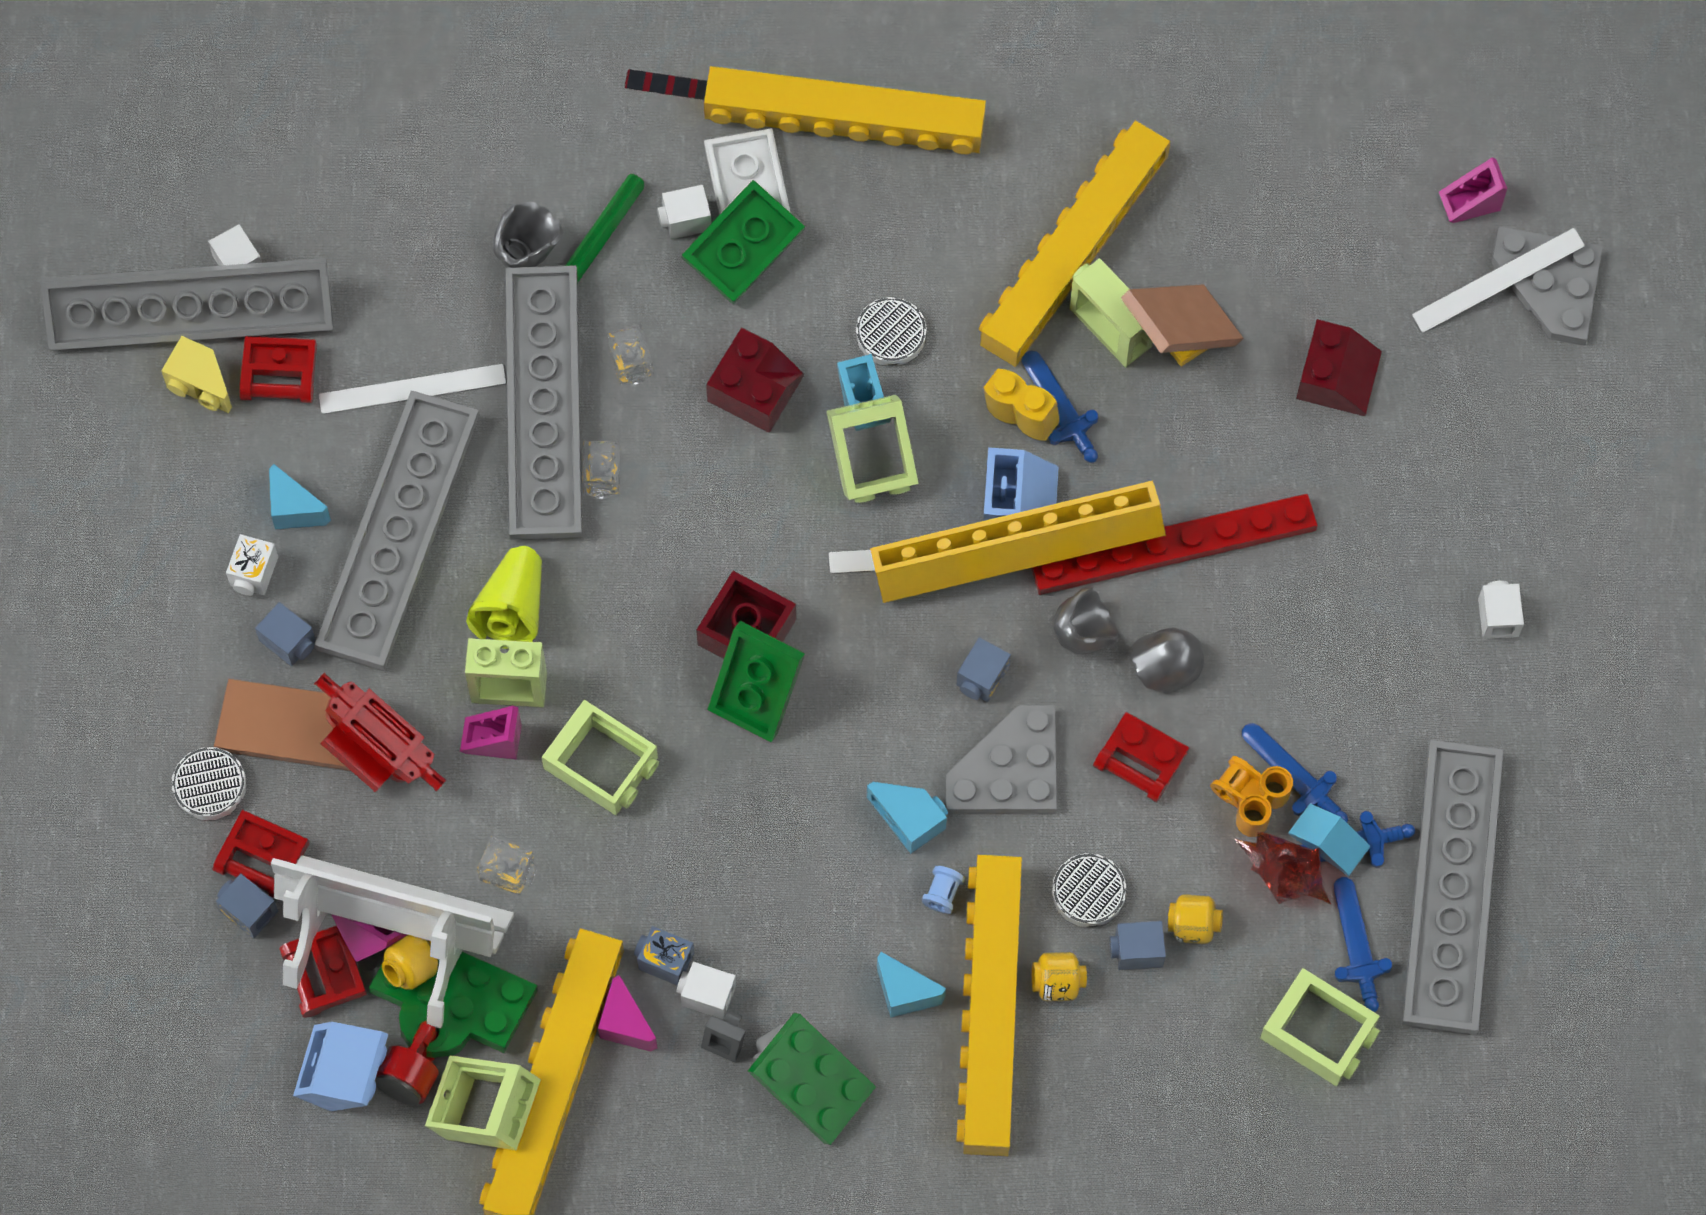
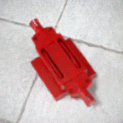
[314,672,446,792]

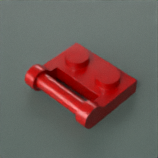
[240,336,317,403]
[1093,712,1189,803]
[212,810,310,901]
[279,925,367,1018]

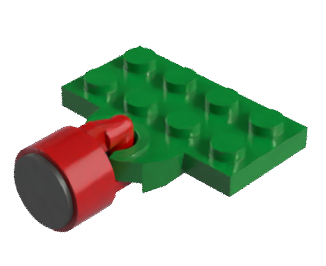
[369,951,538,1105]

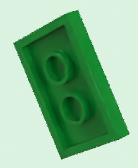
[681,180,805,305]
[707,621,805,742]
[748,1013,876,1145]

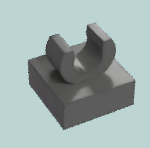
[701,1010,746,1063]

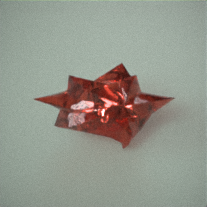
[1235,832,1331,904]

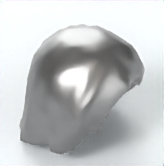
[493,202,564,268]
[1052,586,1118,654]
[1131,627,1204,694]

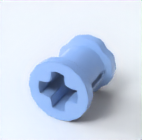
[922,866,965,914]

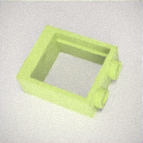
[1069,258,1153,368]
[826,395,919,503]
[465,638,547,707]
[542,700,659,815]
[1260,968,1380,1087]
[425,1055,541,1150]

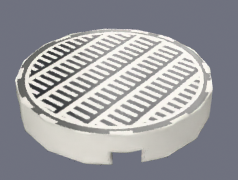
[856,297,927,366]
[172,747,246,820]
[1052,853,1126,927]

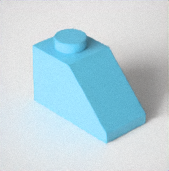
[867,782,948,854]

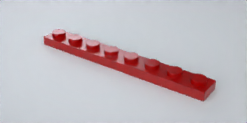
[1031,493,1318,595]

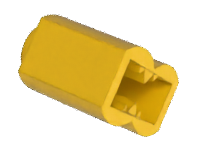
[983,369,1060,441]

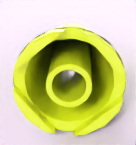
[466,546,542,649]

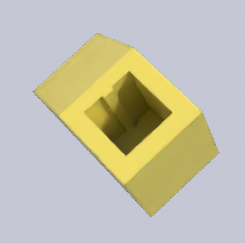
[161,336,232,413]

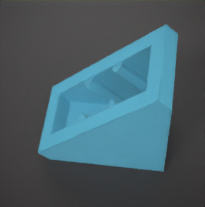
[837,354,891,431]
[269,464,331,530]
[1288,803,1370,877]
[877,952,946,1018]

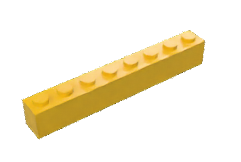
[704,66,986,154]
[979,120,1170,367]
[870,480,1166,603]
[956,855,1022,1156]
[479,928,624,1215]

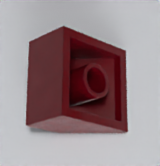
[1296,319,1382,416]

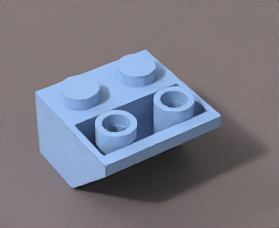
[983,447,1059,521]
[293,1022,388,1111]

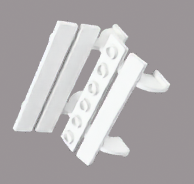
[271,855,514,1028]

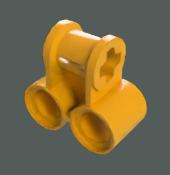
[1210,756,1293,837]

